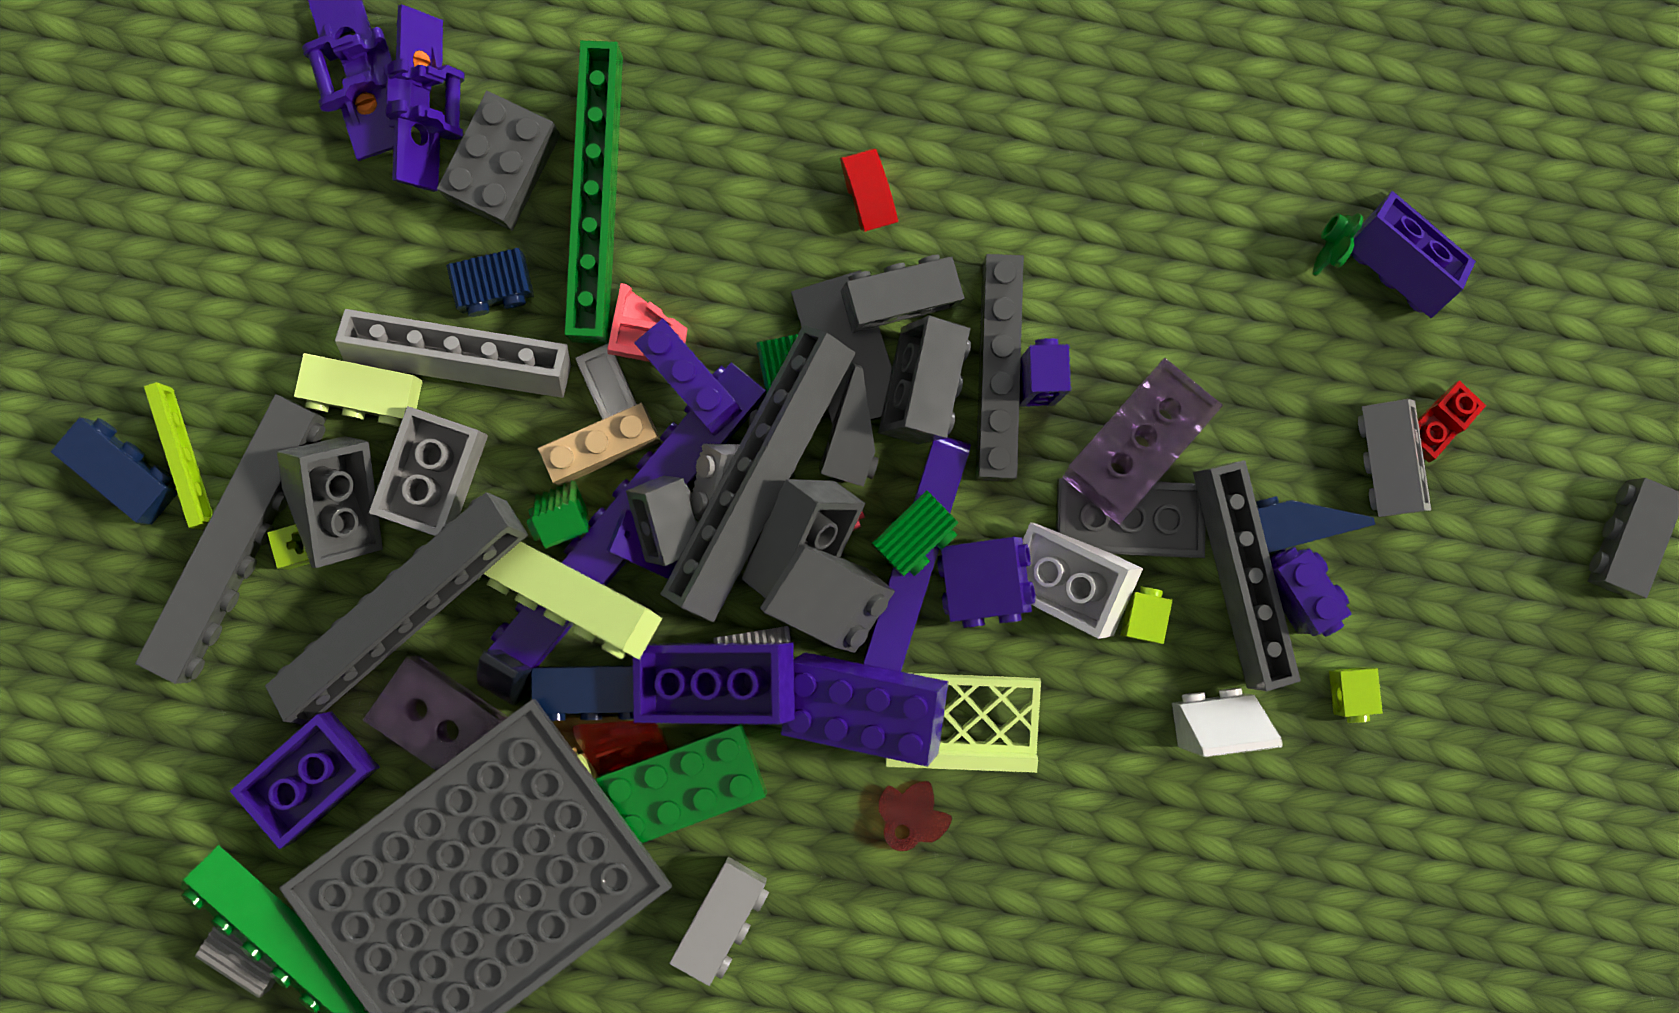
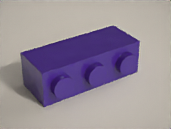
[634,318,742,435]
[1019,338,1071,407]

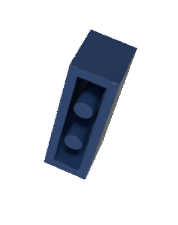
[50,417,178,525]
[532,666,634,721]

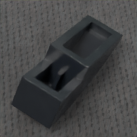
[477,649,533,706]

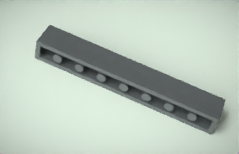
[660,325,856,622]
[135,394,327,684]
[265,492,528,725]

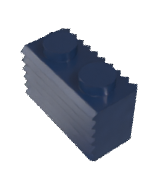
[446,248,534,317]

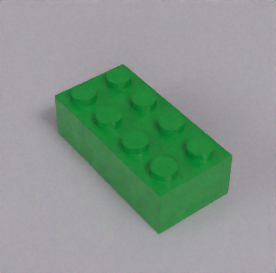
[596,724,767,843]

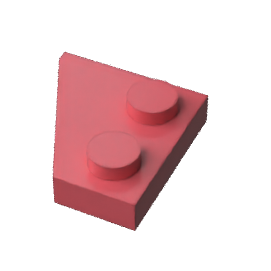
[607,283,687,362]

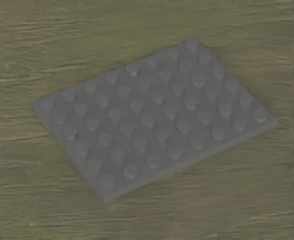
[279,699,672,1013]

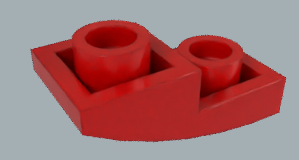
[840,148,899,232]
[1418,380,1486,463]

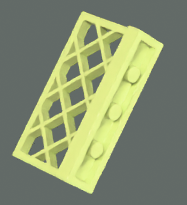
[885,673,1041,773]

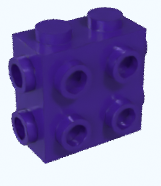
[938,537,1036,628]
[1270,547,1352,637]

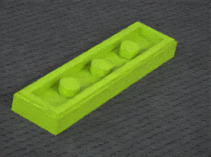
[144,382,213,530]

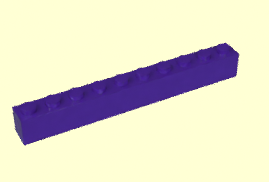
[488,362,766,678]

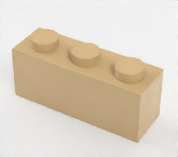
[538,403,661,486]

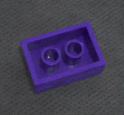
[230,711,380,849]

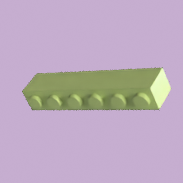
[478,542,662,659]

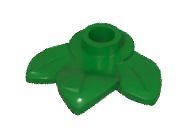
[1312,213,1363,276]

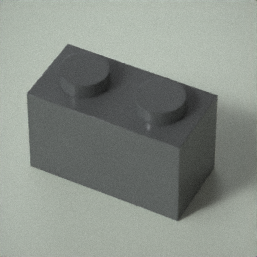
[626,475,698,566]

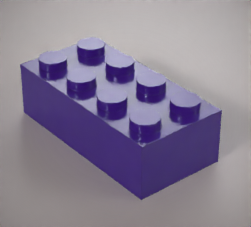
[633,642,795,724]
[781,652,949,767]

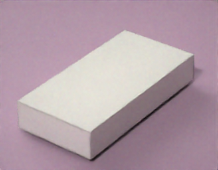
[575,344,637,420]

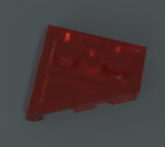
[573,721,669,775]

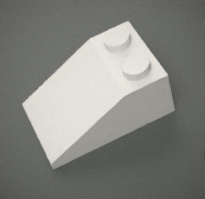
[1023,522,1143,639]
[1172,688,1282,757]

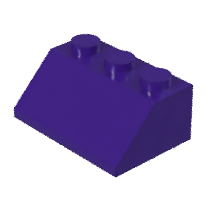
[1351,191,1476,318]

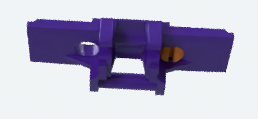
[302,0,394,161]
[385,4,465,192]

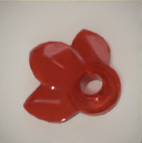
[878,781,952,851]

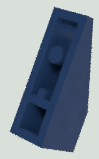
[1256,496,1376,553]

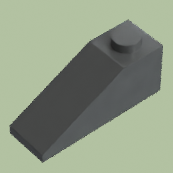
[819,363,878,487]

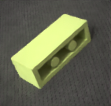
[294,353,423,427]

